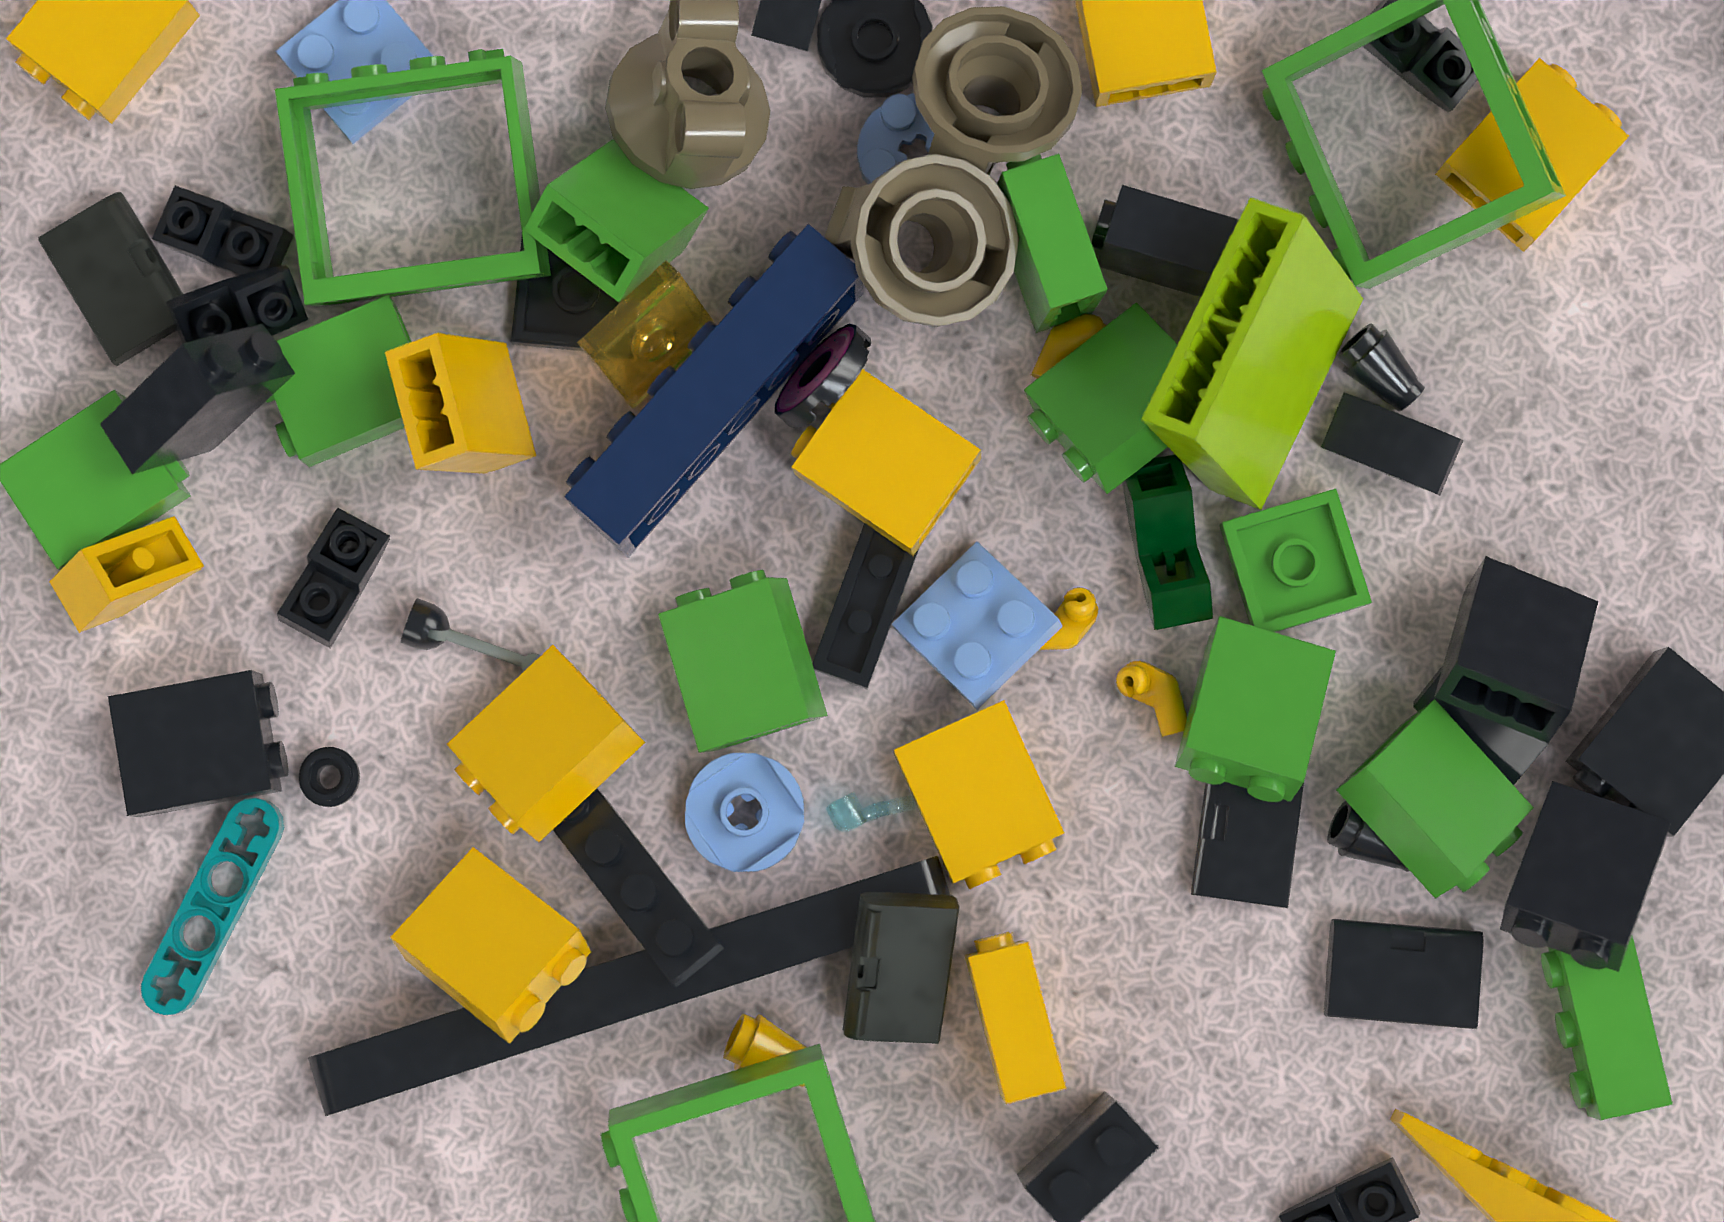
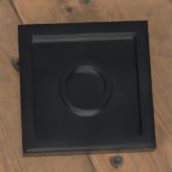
[511,237,637,355]

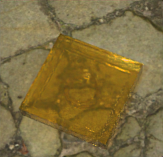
[578,260,715,409]

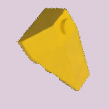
[1390,1109,1620,1222]

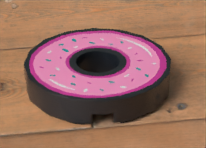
[774,323,871,429]

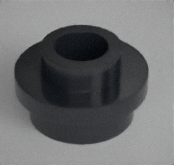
[299,747,360,807]

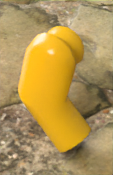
[1031,314,1107,379]
[1039,587,1098,650]
[1116,661,1187,737]

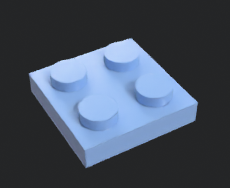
[276,0,433,144]
[892,542,1063,710]

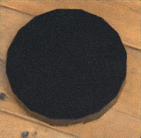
[817,0,933,98]

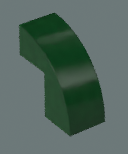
[1122,454,1213,630]

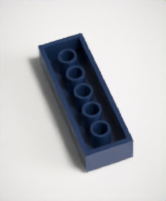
[564,224,863,558]

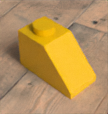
[49,516,204,633]

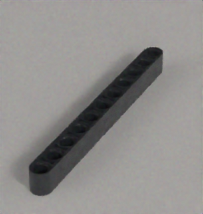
[308,856,950,1116]

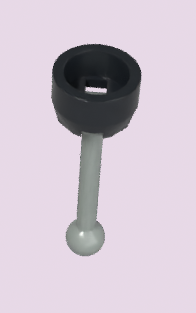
[400,598,540,672]

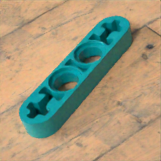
[141,798,284,1015]

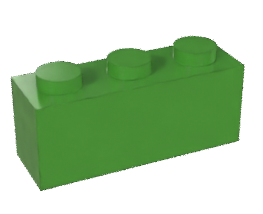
[1541,935,1673,1120]

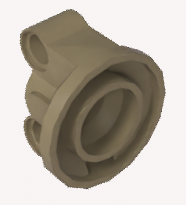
[605,0,771,189]
[912,6,1083,176]
[824,154,1019,327]

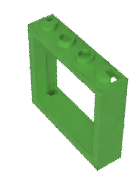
[1261,0,1566,289]
[275,49,551,307]
[600,1043,876,1222]

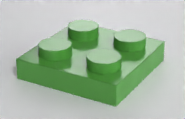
[1219,489,1372,633]

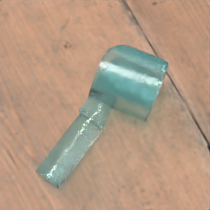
[826,792,915,832]

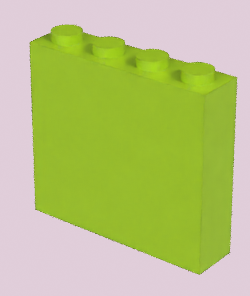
[1141,197,1363,510]

